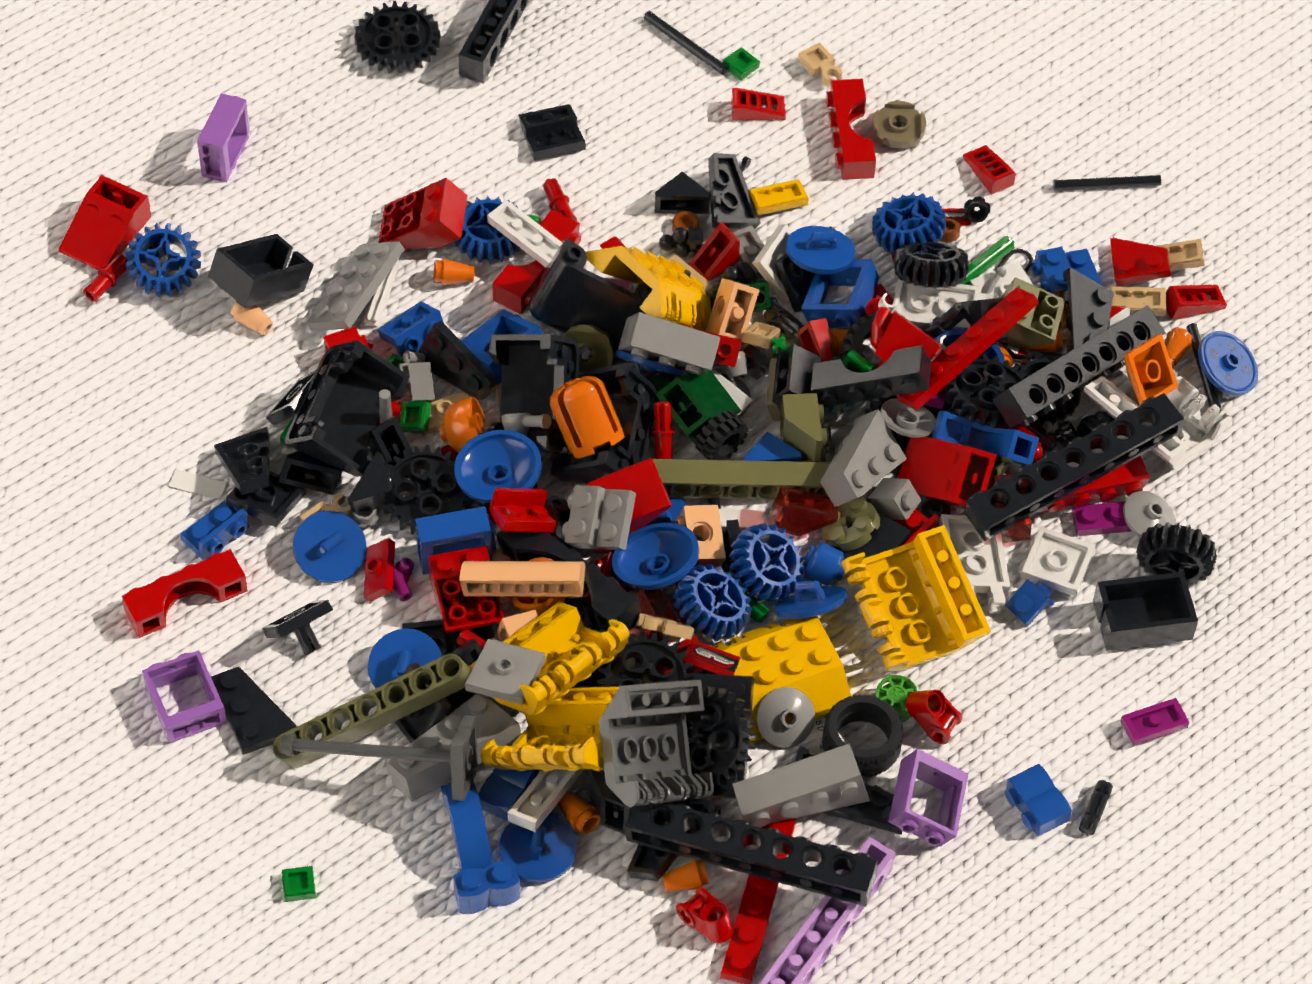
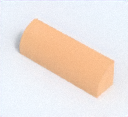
[459,561,585,597]

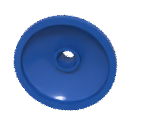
[454,430,542,504]
[612,523,700,590]

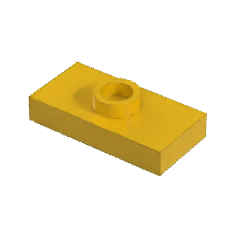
[749,179,809,215]

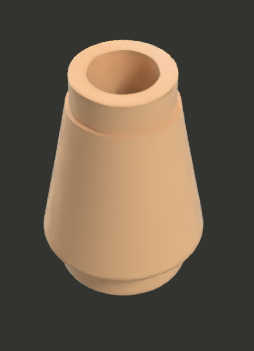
[231,302,273,335]

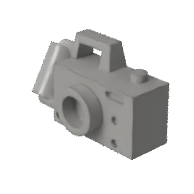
[399,351,435,403]

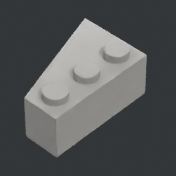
[618,312,721,375]
[820,409,907,507]

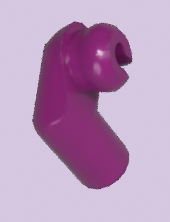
[393,557,414,602]

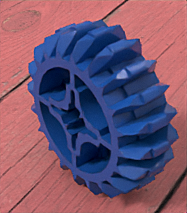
[872,192,946,256]
[454,195,520,264]
[125,223,201,298]
[728,522,806,602]
[673,563,752,642]

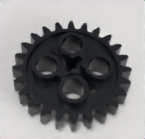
[354,1,441,74]
[943,354,1027,428]
[383,445,471,535]
[597,631,694,687]
[685,687,757,787]

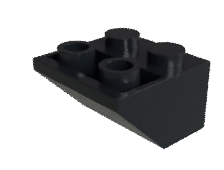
[585,769,632,835]

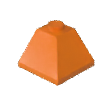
[1124,334,1178,406]

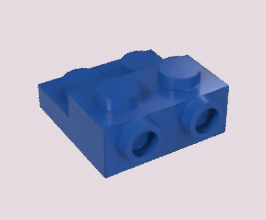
[1032,246,1103,305]

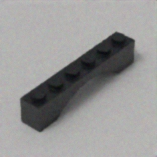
[496,530,642,632]

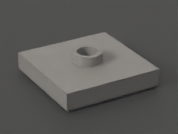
[465,639,546,705]

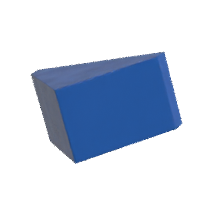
[743,432,801,462]

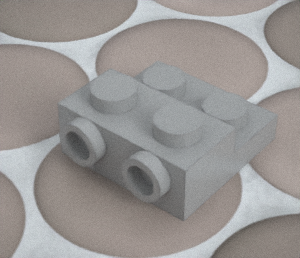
[562,485,636,550]

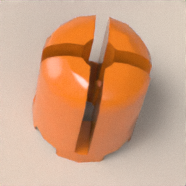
[550,376,625,458]

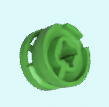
[875,675,918,723]

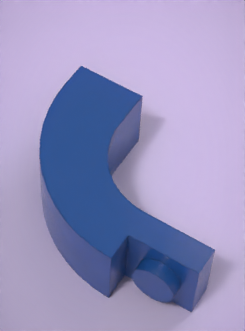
[931,411,1039,466]
[441,781,493,871]

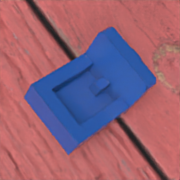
[1004,579,1056,626]

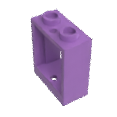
[197,93,250,182]
[142,650,226,744]
[888,748,969,847]

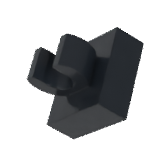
[743,344,771,380]

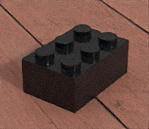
[208,234,314,308]
[1093,571,1198,651]

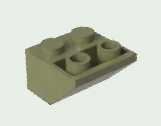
[1001,277,1065,348]
[779,393,827,462]

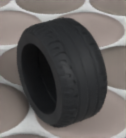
[822,694,904,777]

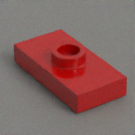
[364,538,395,602]

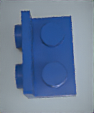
[377,301,444,357]
[180,500,249,560]

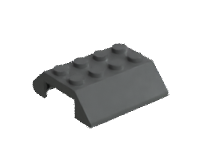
[599,680,714,807]

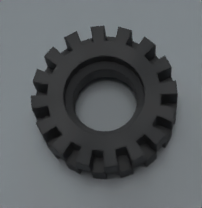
[695,410,749,460]

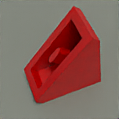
[688,223,740,281]

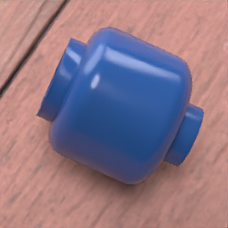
[802,542,844,586]

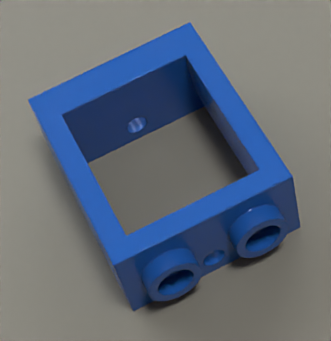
[801,259,880,329]
[461,309,544,386]
[415,506,496,575]

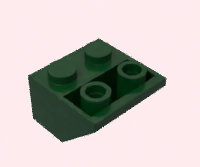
[656,371,742,444]

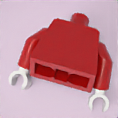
[870,293,947,370]

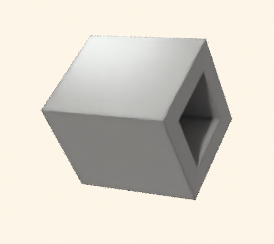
[868,478,922,520]

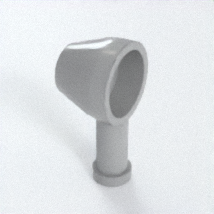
[712,351,747,381]
[502,413,551,436]

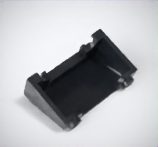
[529,238,653,360]
[486,334,580,453]
[285,340,410,477]
[551,363,658,484]

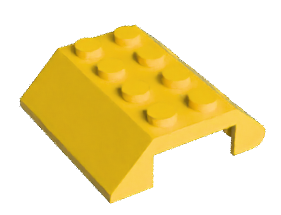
[586,246,711,331]
[841,525,991,671]
[469,602,630,716]
[704,616,851,743]
[481,687,619,772]

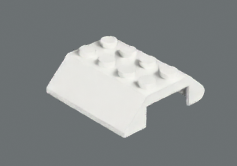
[1084,370,1233,470]

